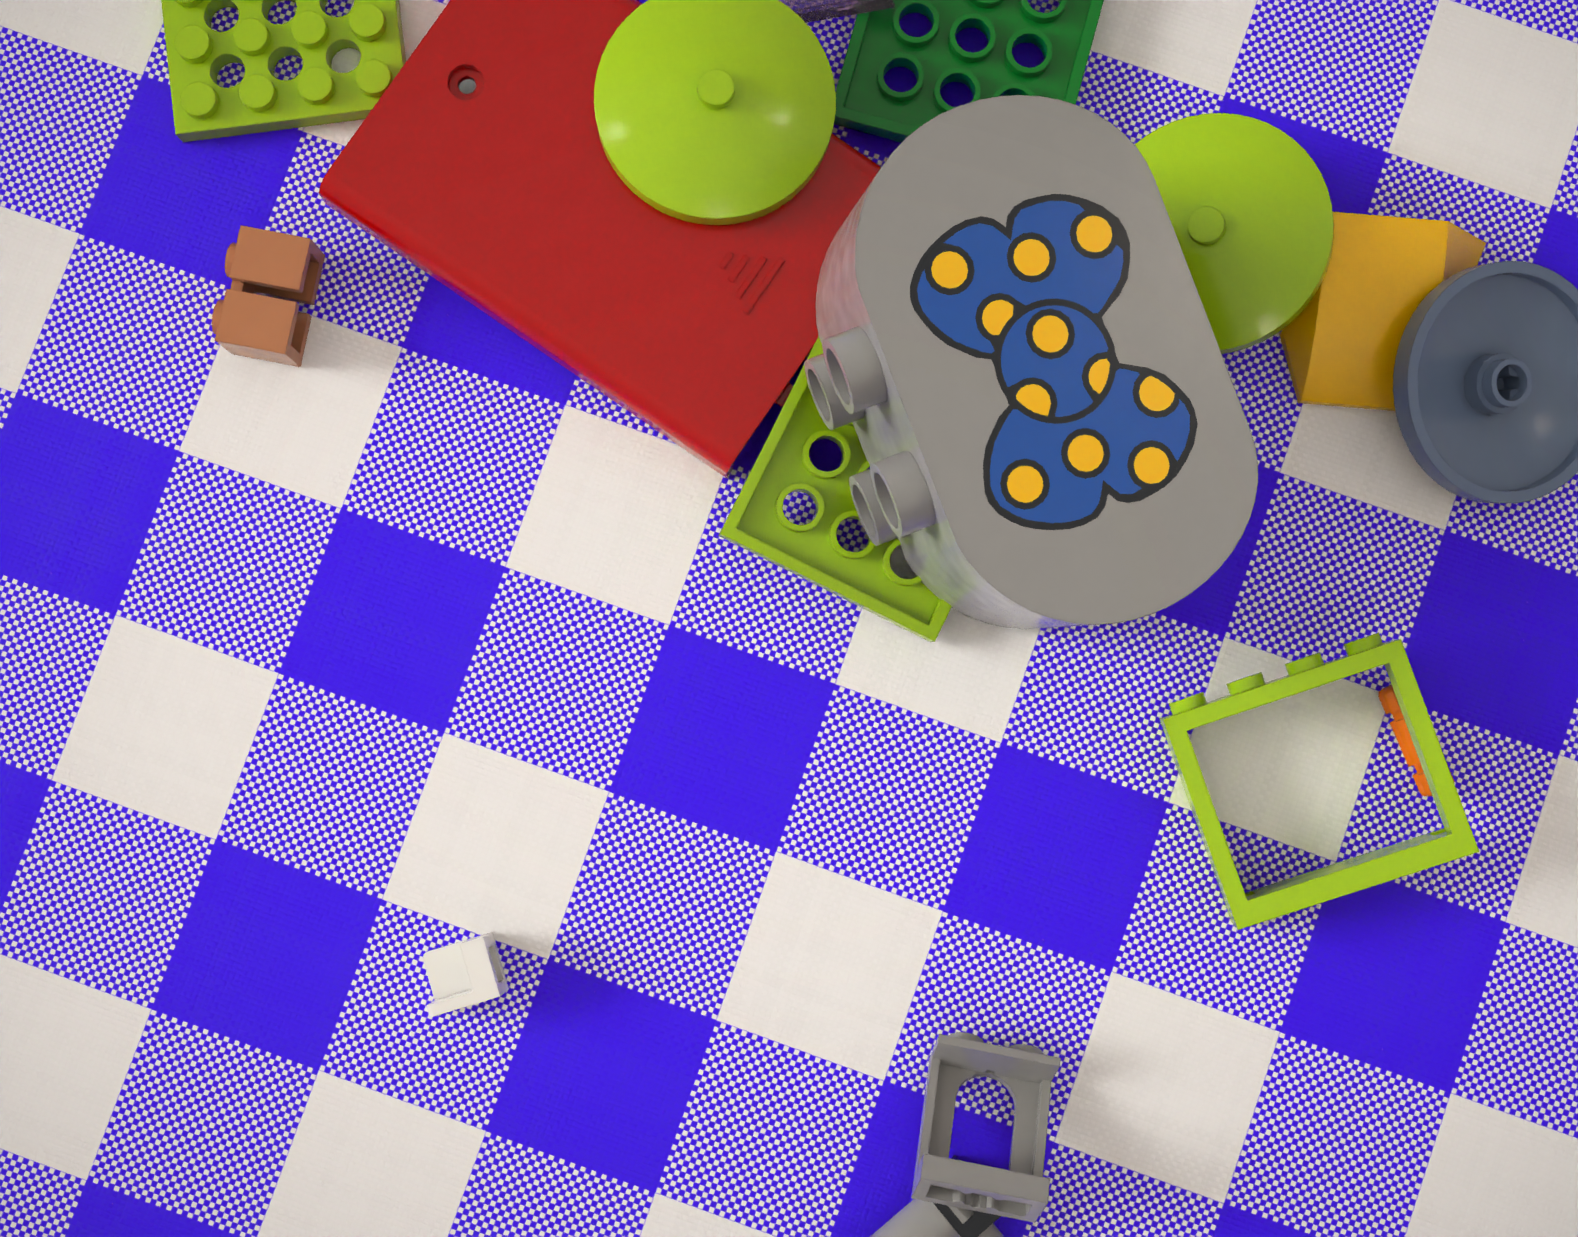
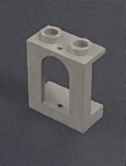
[911,1032,1061,1223]

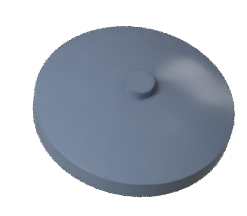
[1393,261,1578,503]

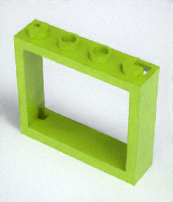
[1159,633,1479,930]

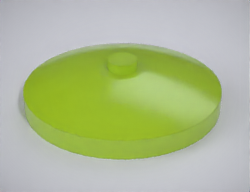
[594,0,836,225]
[1135,113,1334,354]

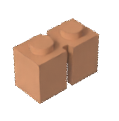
[212,225,325,367]

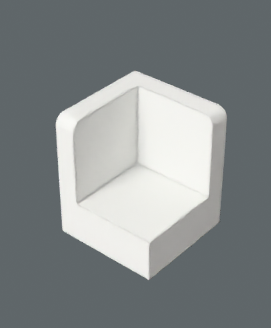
[423,932,509,1017]

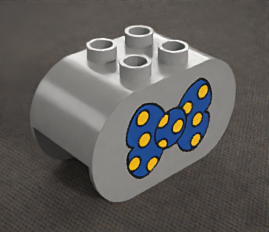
[804,95,1258,629]

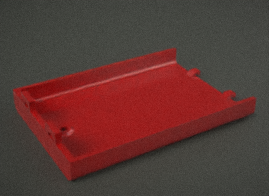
[319,0,881,478]

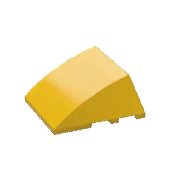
[1279,212,1486,411]

